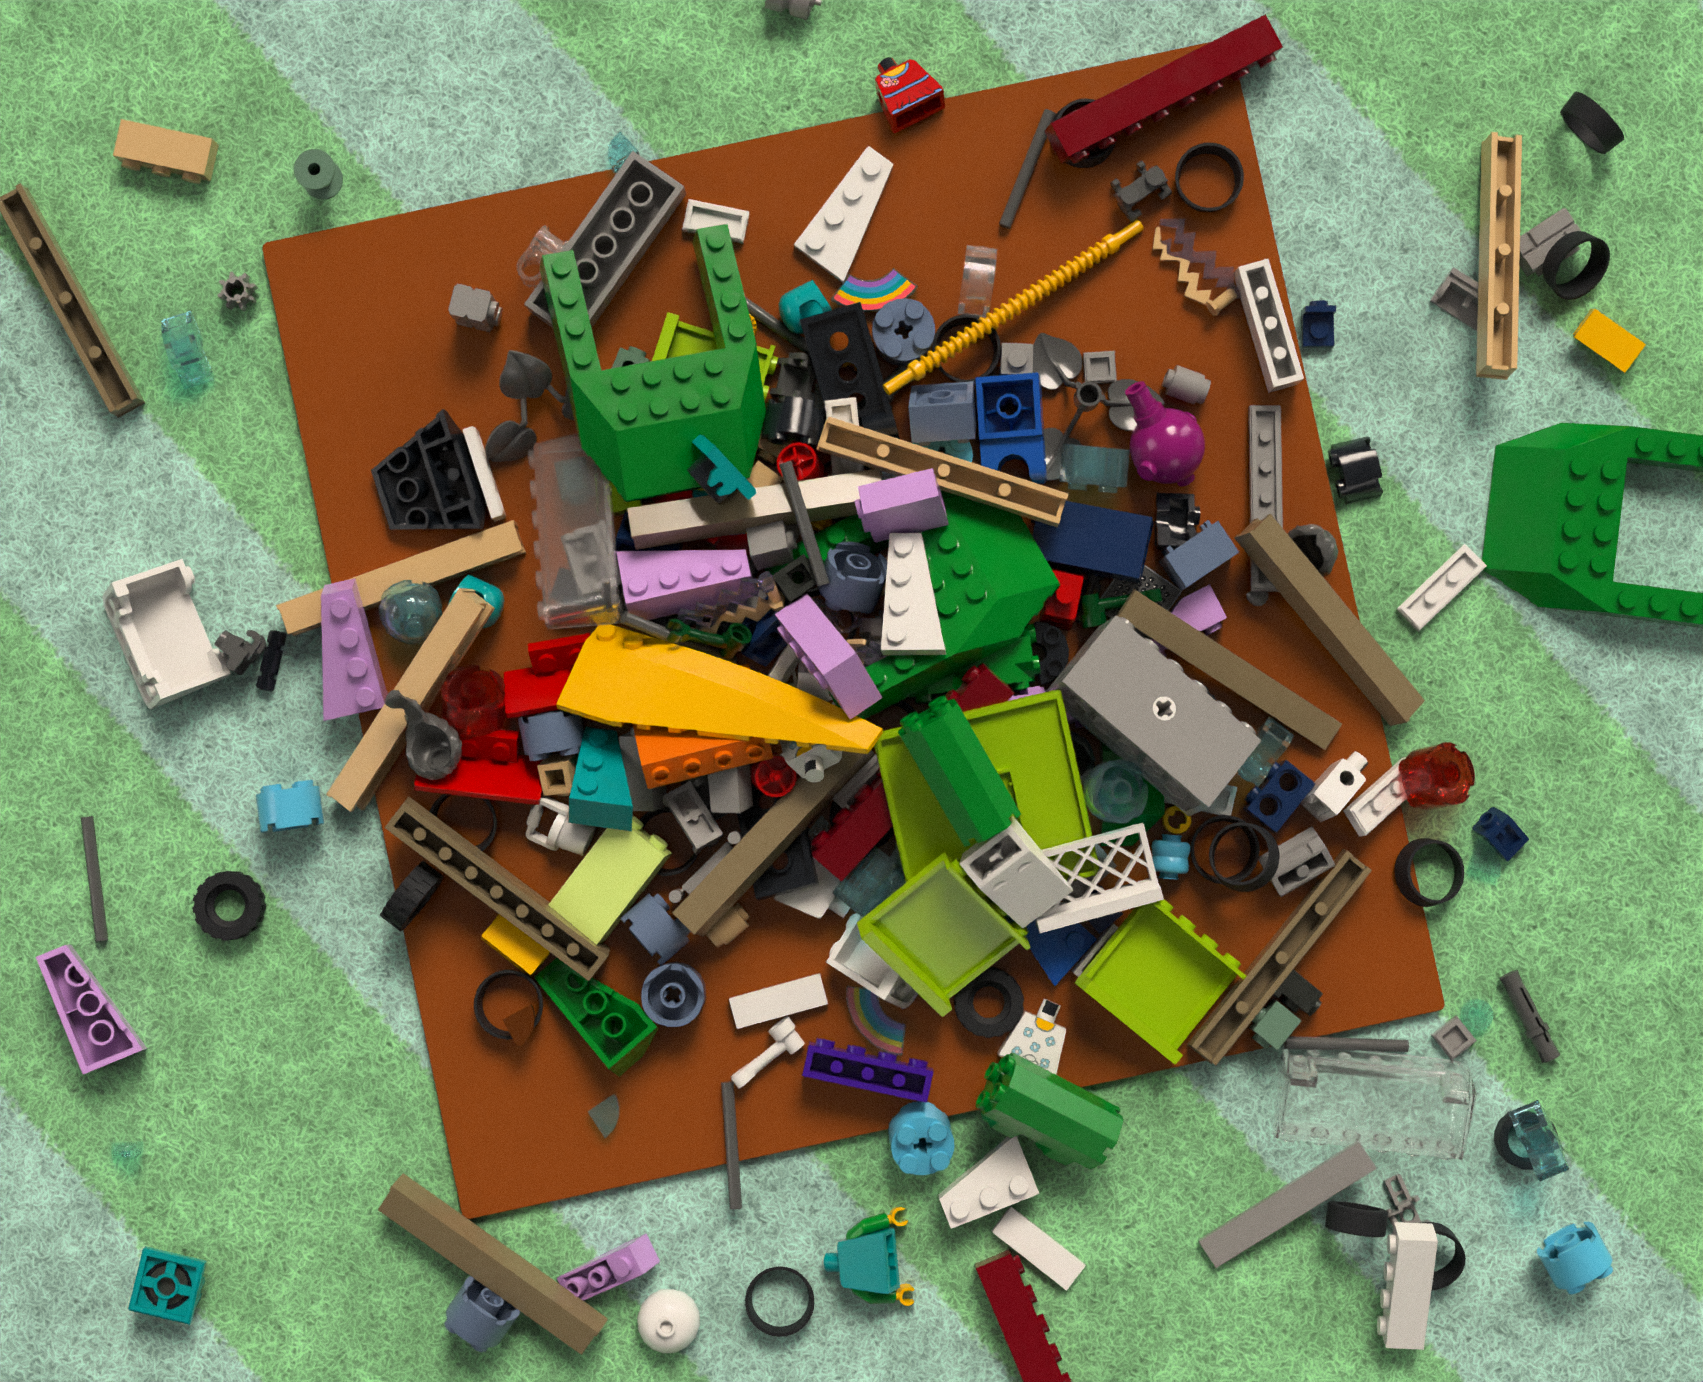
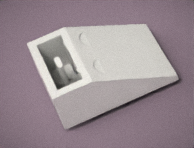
[959,816,1073,928]

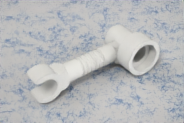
[731,1016,805,1089]

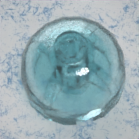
[379,580,442,644]
[1083,759,1149,824]

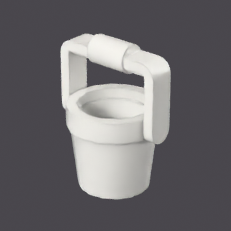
[526,795,596,856]

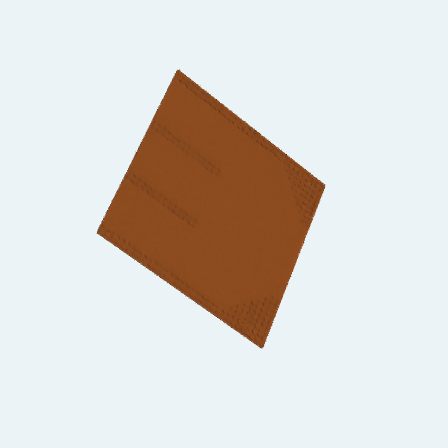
[262,42,1445,1219]

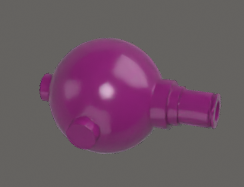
[1125,381,1205,487]

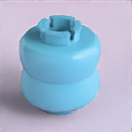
[1151,834,1191,880]

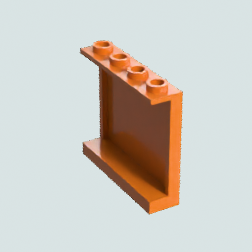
[633,663,773,789]

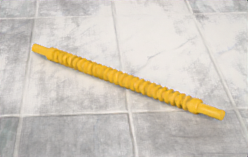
[882,220,1144,395]

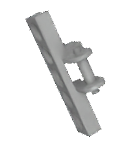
[1383,1174,1430,1235]

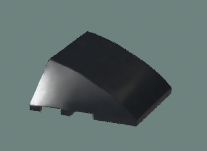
[371,409,486,530]

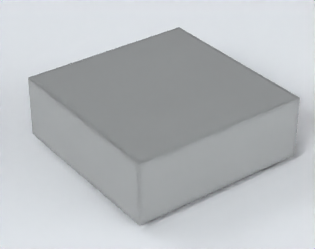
[1083,351,1117,384]
[1431,1016,1477,1060]

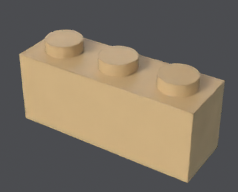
[113,119,219,184]

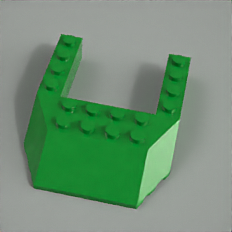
[539,224,766,502]
[1481,423,1703,628]
[764,490,1060,719]

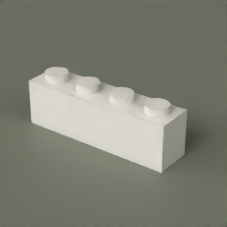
[1233,258,1304,393]
[1377,1222,1438,1350]

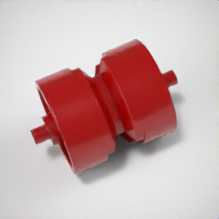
[777,442,828,481]
[750,752,796,797]

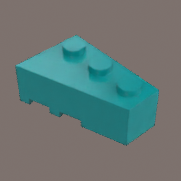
[568,727,633,831]

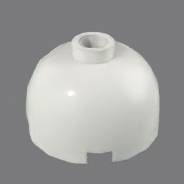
[637,1289,700,1353]

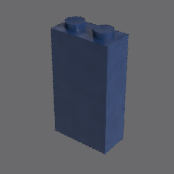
[1031,501,1154,584]

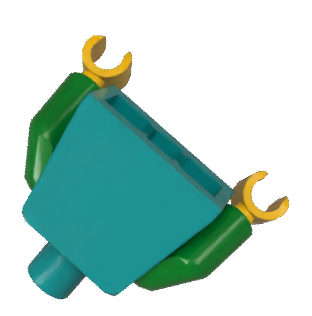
[824,1207,915,1306]

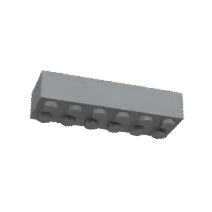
[524,151,686,328]

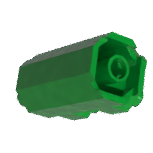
[908,624,1040,704]
[898,695,1021,847]
[975,1052,1124,1170]

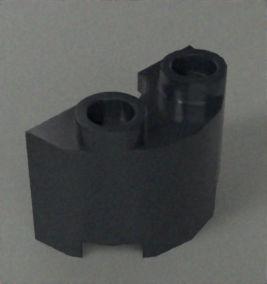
[761,396,826,450]
[1328,436,1383,504]
[1154,492,1200,550]
[1033,622,1069,686]

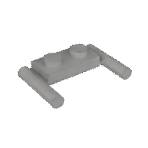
[669,831,742,903]

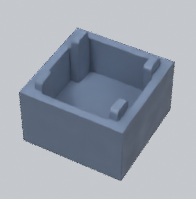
[908,381,977,446]
[1159,520,1239,591]

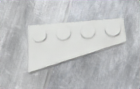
[794,146,893,284]
[881,533,947,655]

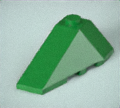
[534,958,659,1077]

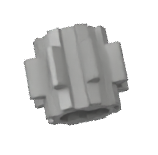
[218,272,258,311]

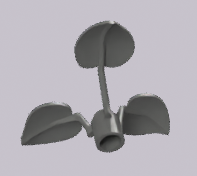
[1032,333,1164,481]
[485,350,575,462]

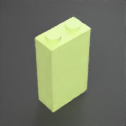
[548,816,672,945]

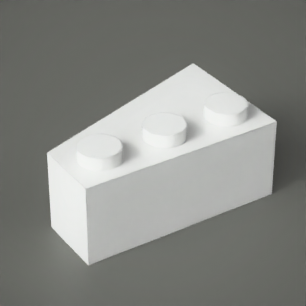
[938,1136,1039,1229]

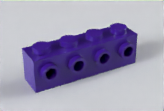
[802,1038,934,1103]

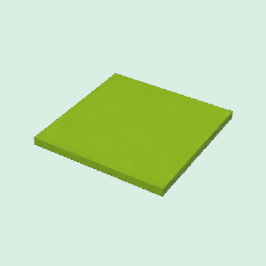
[874,689,1100,883]

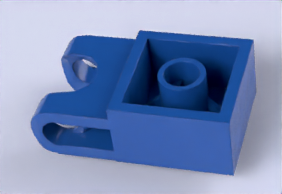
[975,372,1047,484]

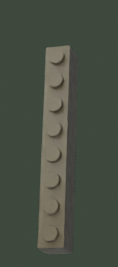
[384,797,611,981]

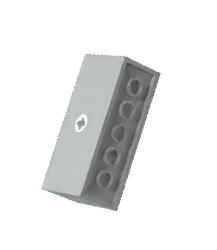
[1046,615,1261,816]

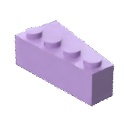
[616,550,756,620]
[321,578,387,721]
[775,593,882,719]
[36,945,147,1074]

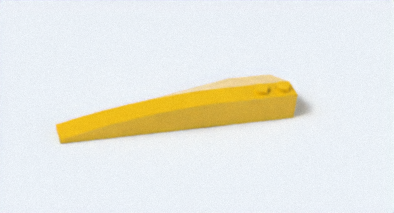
[556,622,883,754]

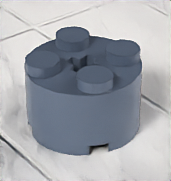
[872,298,935,367]
[818,542,887,614]
[517,710,584,761]
[620,893,691,966]
[641,962,706,1027]
[444,1276,520,1352]

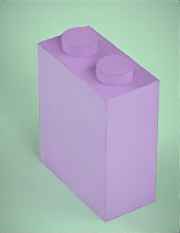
[855,468,949,543]

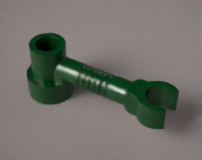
[1080,588,1162,628]
[665,619,752,659]

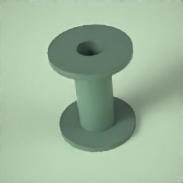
[294,149,343,199]

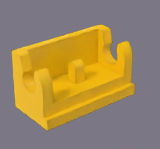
[1573,309,1646,373]
[481,914,550,978]

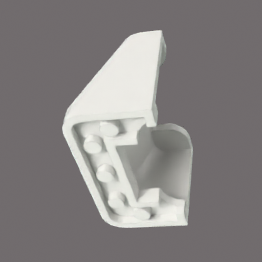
[103,559,231,709]

